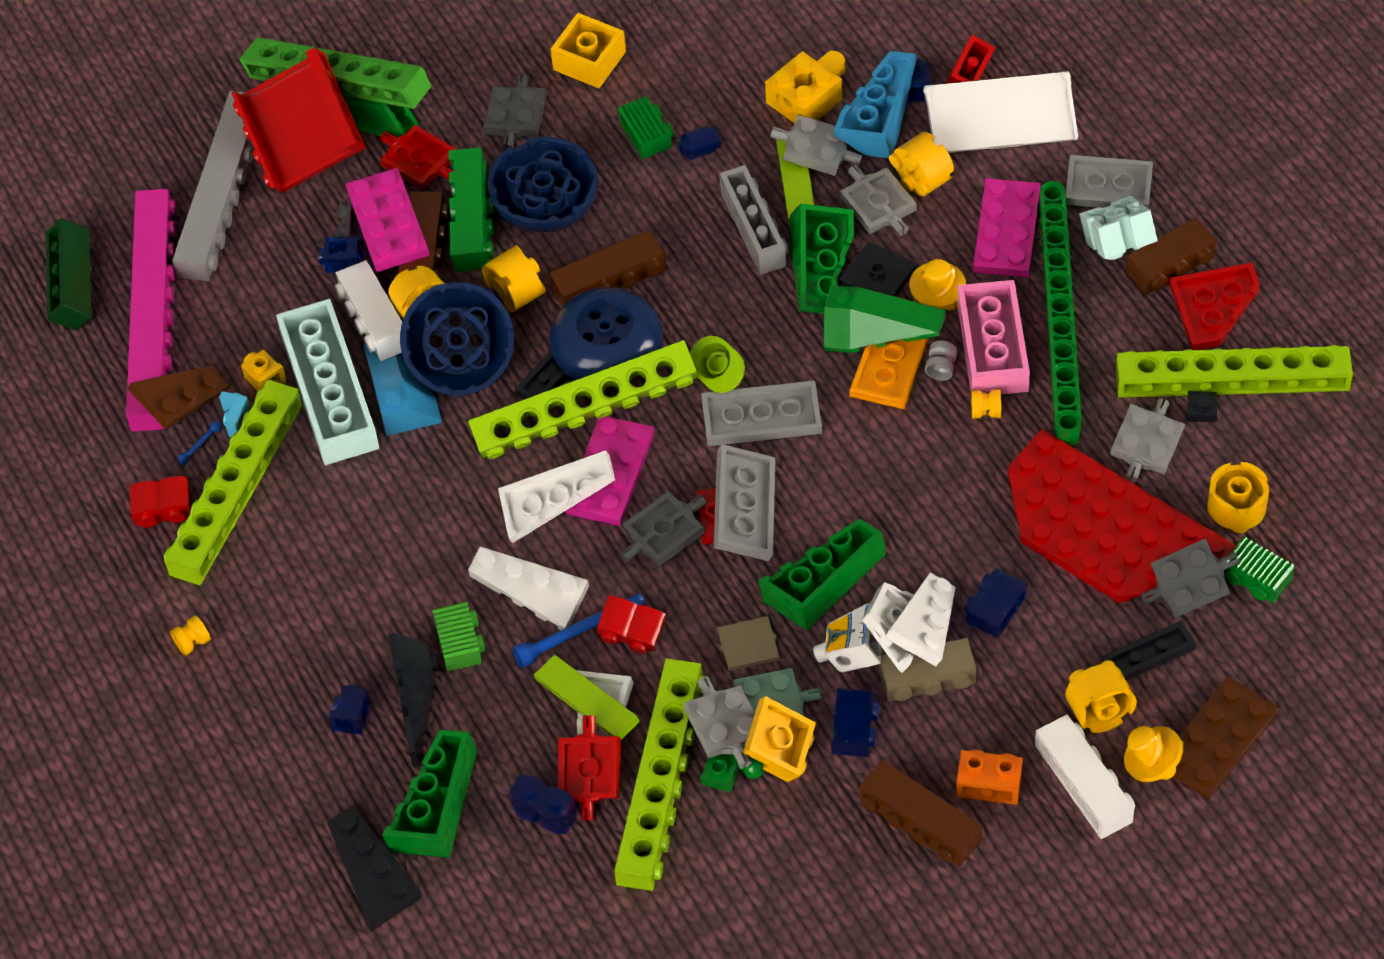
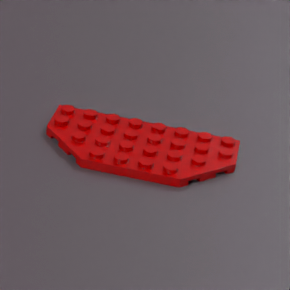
[1007,429,1236,602]

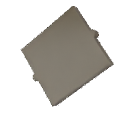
[717,616,780,671]

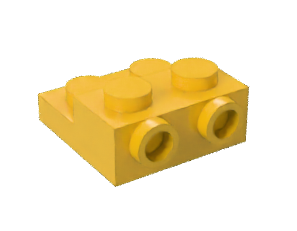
[743,696,816,782]

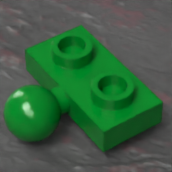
[700,754,766,792]

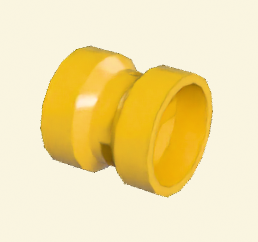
[971,389,1001,419]
[170,615,211,656]

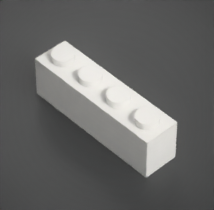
[334,260,402,361]
[1035,714,1135,839]

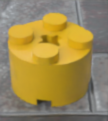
[889,132,954,196]
[482,245,546,313]
[388,266,444,321]
[1207,462,1269,534]
[1065,660,1137,733]

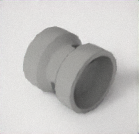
[925,340,958,381]

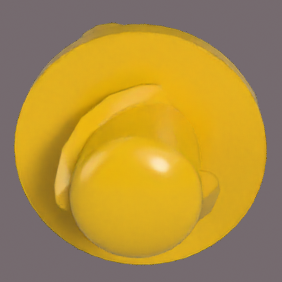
[909,259,966,311]
[1124,726,1183,782]

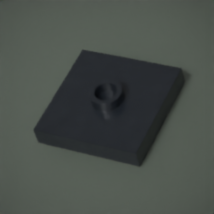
[839,241,916,297]

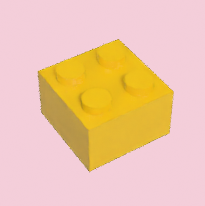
[550,13,626,88]

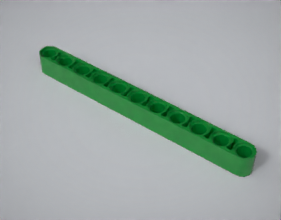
[1039,181,1081,446]

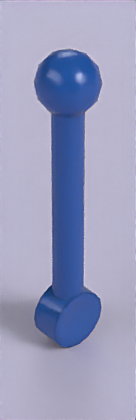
[178,421,221,466]

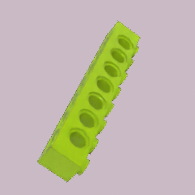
[468,340,697,459]
[1116,345,1353,398]
[164,380,303,586]
[614,658,706,891]

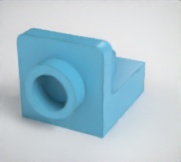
[219,391,251,438]

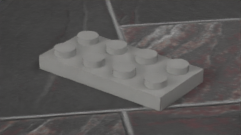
[701,380,822,447]
[714,444,775,561]

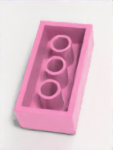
[957,280,1030,395]

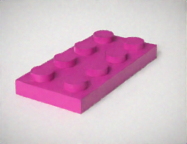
[345,168,430,272]
[973,178,1041,278]
[565,417,655,526]

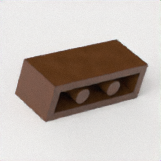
[1126,218,1216,295]

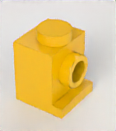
[241,349,287,392]

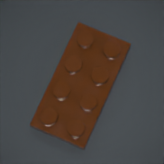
[1173,676,1279,800]

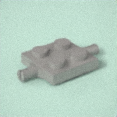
[770,114,862,176]
[840,165,917,236]
[1110,398,1185,482]
[684,676,755,769]

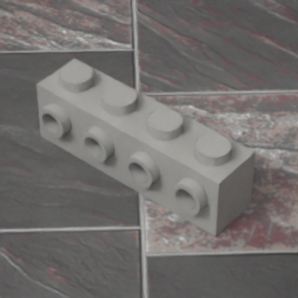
[719,165,789,275]

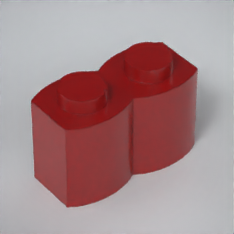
[130,476,192,528]
[597,595,665,654]

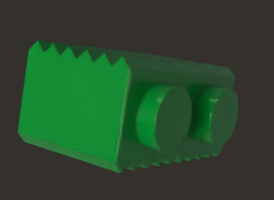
[618,96,674,159]
[1223,537,1294,604]

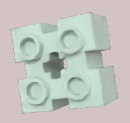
[1079,196,1158,260]

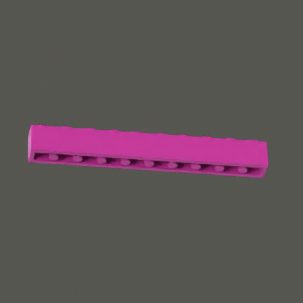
[126,189,177,432]

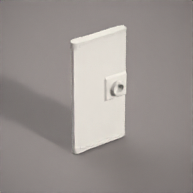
[923,71,1078,153]

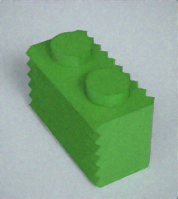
[432,601,486,672]

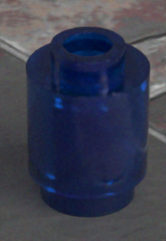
[678,126,721,160]

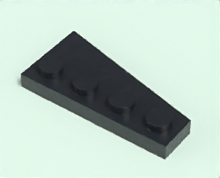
[327,805,422,932]

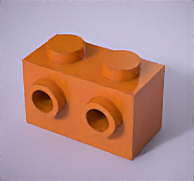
[956,749,1023,805]

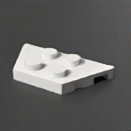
[862,582,915,673]

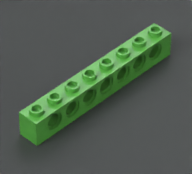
[240,37,432,109]

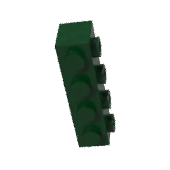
[46,218,93,331]

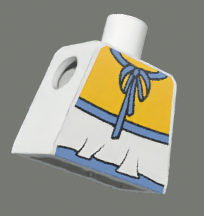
[813,603,882,672]

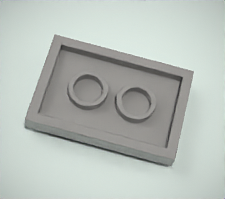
[1066,155,1153,209]

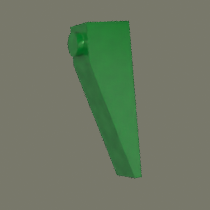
[790,204,854,314]
[824,286,947,353]

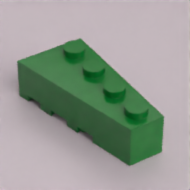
[449,147,495,272]
[758,519,886,631]
[382,730,477,858]

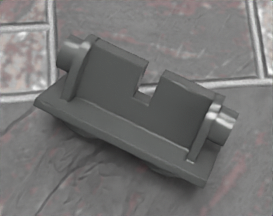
[336,196,365,252]

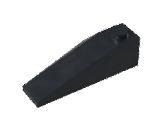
[388,633,439,767]

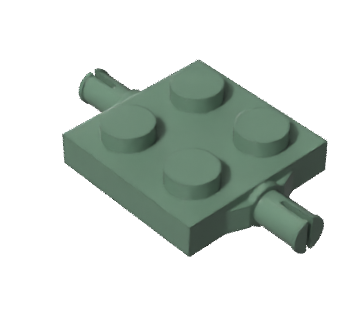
[733,668,821,717]

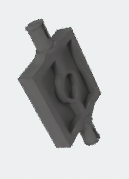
[483,74,547,151]
[620,491,707,567]
[1141,539,1240,618]

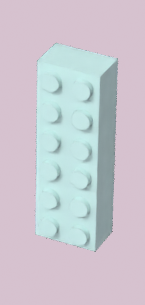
[276,299,380,466]

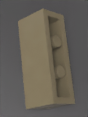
[879,638,976,702]

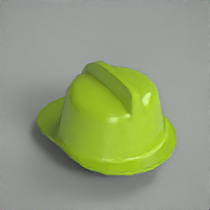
[690,335,745,393]

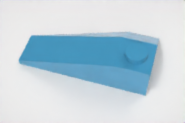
[834,51,917,158]
[363,343,442,436]

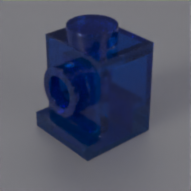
[907,58,931,102]
[319,237,362,273]
[328,685,370,735]

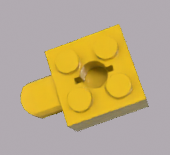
[765,50,845,123]

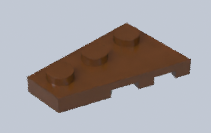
[128,366,229,430]

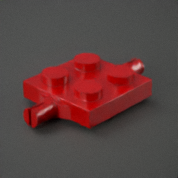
[380,125,457,190]
[557,715,621,821]

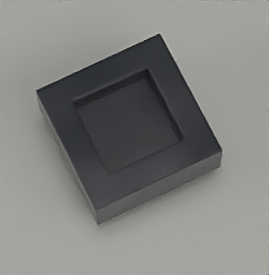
[1187,391,1217,422]

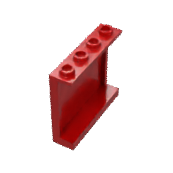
[231,47,366,193]

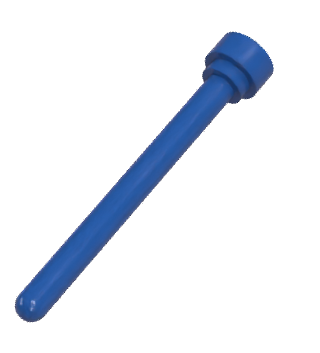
[512,594,644,669]

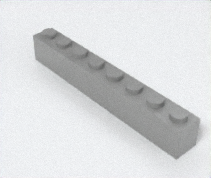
[172,91,253,281]

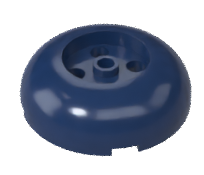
[487,137,598,233]
[400,282,514,396]
[549,287,663,388]

